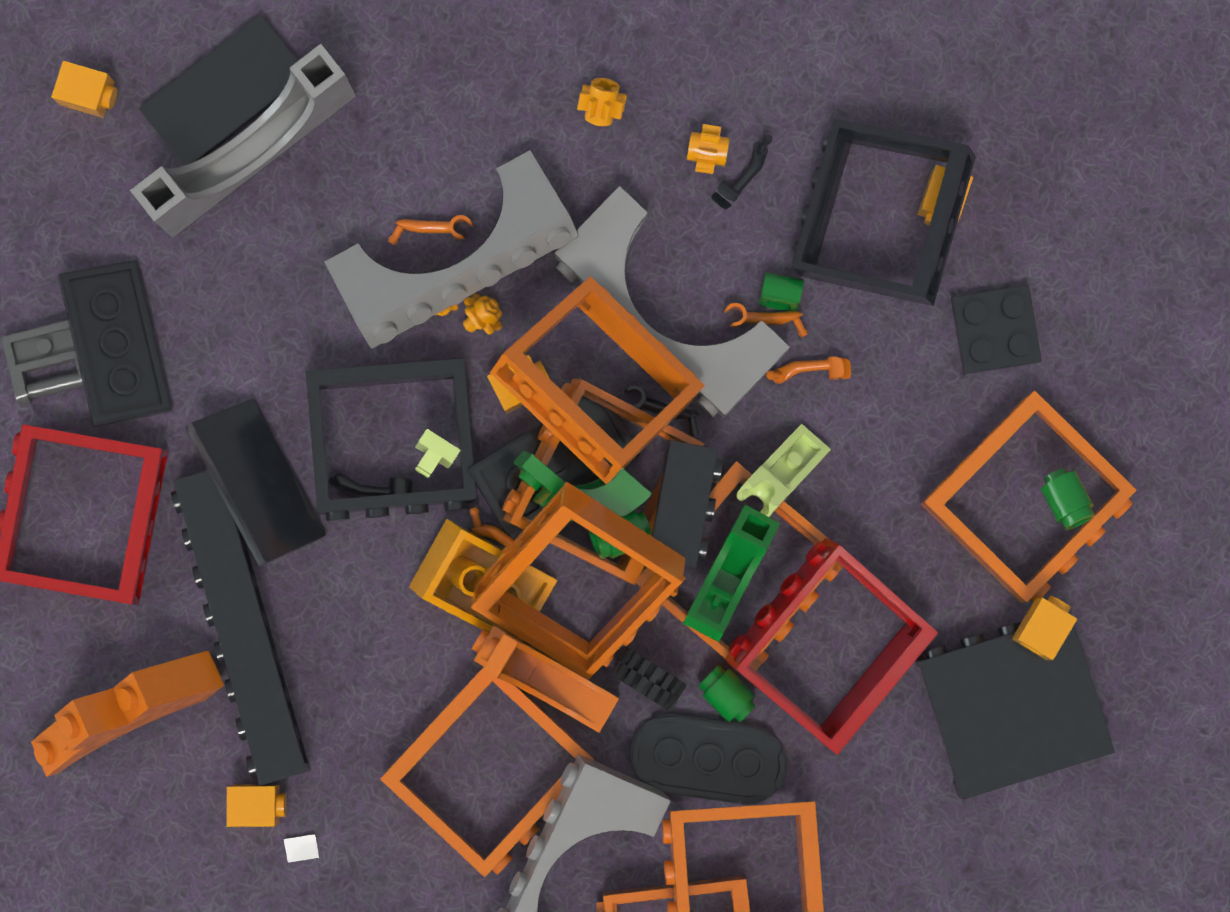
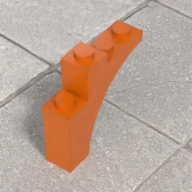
[472,626,619,733]
[31,650,225,777]

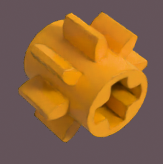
[577,78,627,126]
[687,124,730,174]

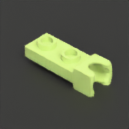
[736,424,831,517]

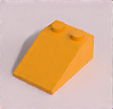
[409,519,557,641]

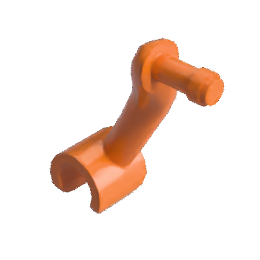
[388,215,473,245]
[724,303,808,338]
[766,356,851,384]
[469,507,514,554]

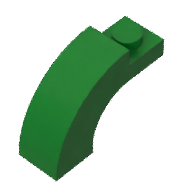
[513,451,652,521]
[683,505,780,642]

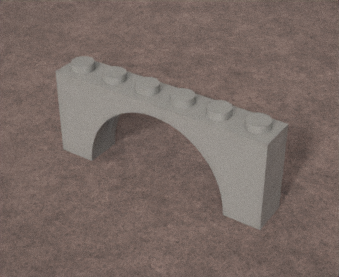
[130,44,356,238]
[324,150,579,349]
[555,186,790,418]
[498,754,671,912]

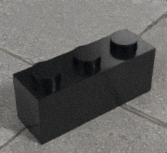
[651,440,723,568]

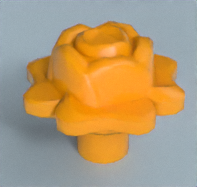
[463,293,502,335]

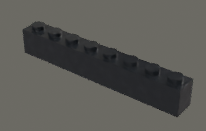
[171,470,311,786]

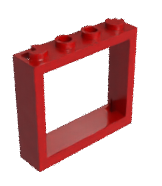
[0,424,168,605]
[724,537,938,755]

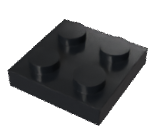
[951,285,1042,375]

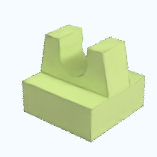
[415,429,461,478]

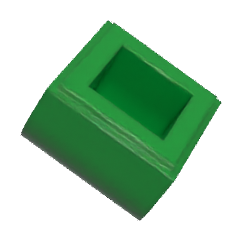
[758,272,804,311]

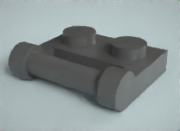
[1,320,84,406]

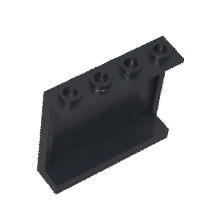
[915,622,1115,800]

